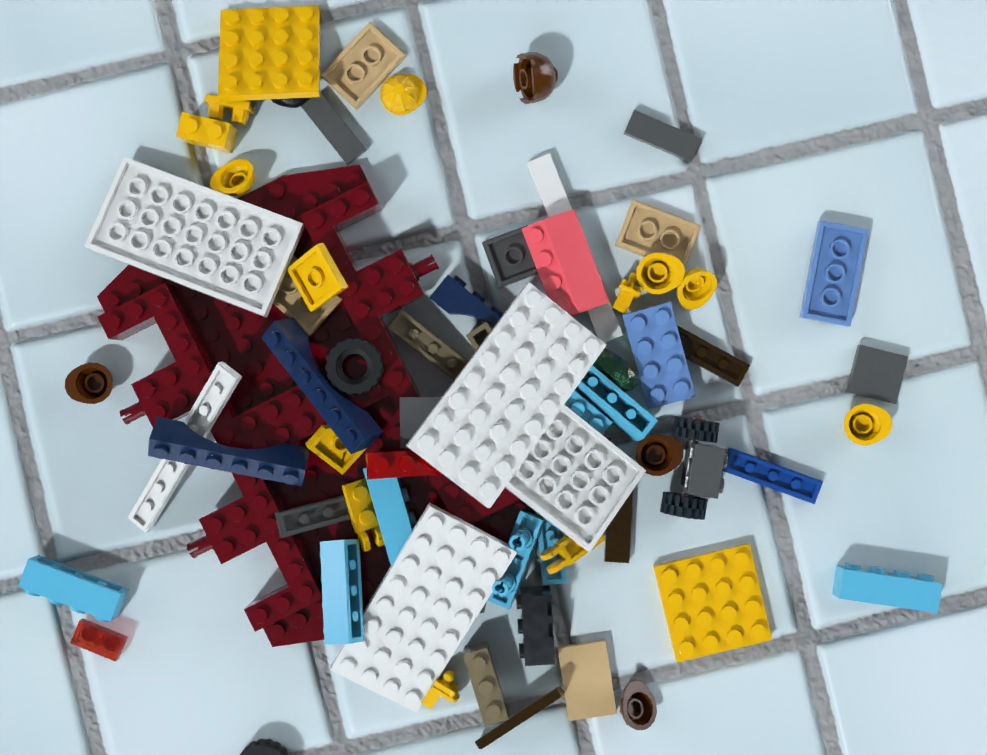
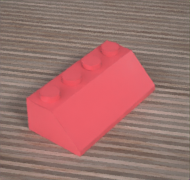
[522,209,610,317]

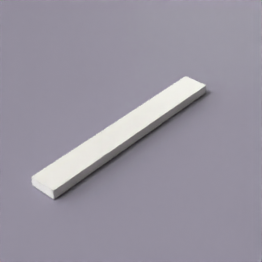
[527,153,623,343]
[128,361,242,533]

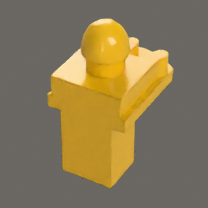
[612,272,643,314]
[421,670,460,709]

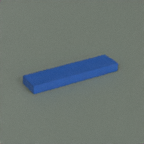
[722,447,823,504]

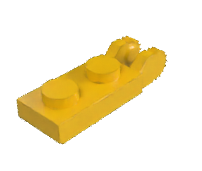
[342,478,385,552]
[540,534,605,574]

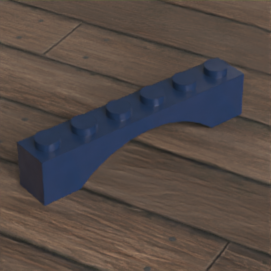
[429,275,503,326]
[261,317,383,454]
[148,416,310,486]

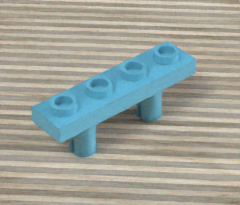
[488,509,545,610]

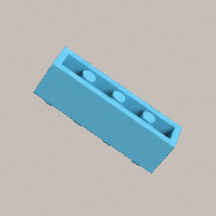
[575,365,658,442]
[363,467,417,565]
[320,539,364,645]
[18,555,129,622]
[832,562,942,613]

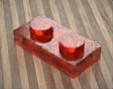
[70,618,128,662]

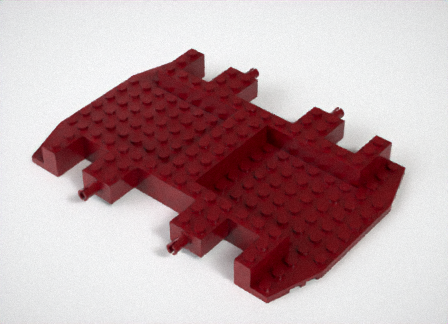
[97,165,535,647]

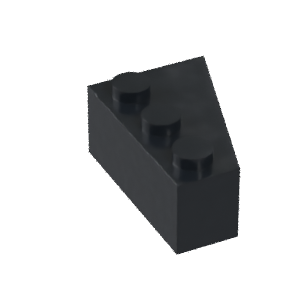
[516,585,555,666]

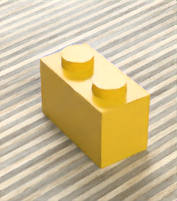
[176,112,237,154]

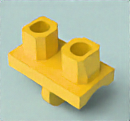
[205,94,255,126]

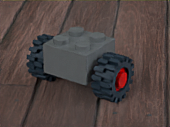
[660,416,728,520]

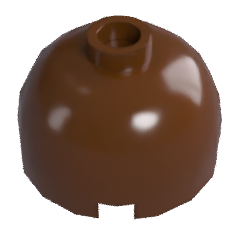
[513,52,558,104]

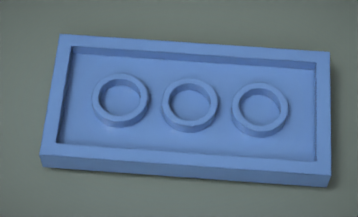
[799,220,869,327]
[622,301,696,409]

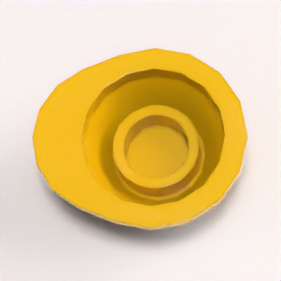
[380,74,427,115]
[210,159,255,196]
[636,252,685,294]
[677,267,717,310]
[843,404,892,446]

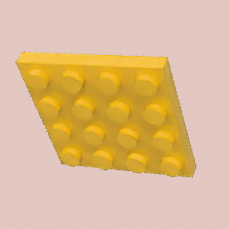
[218,5,320,102]
[653,543,772,662]

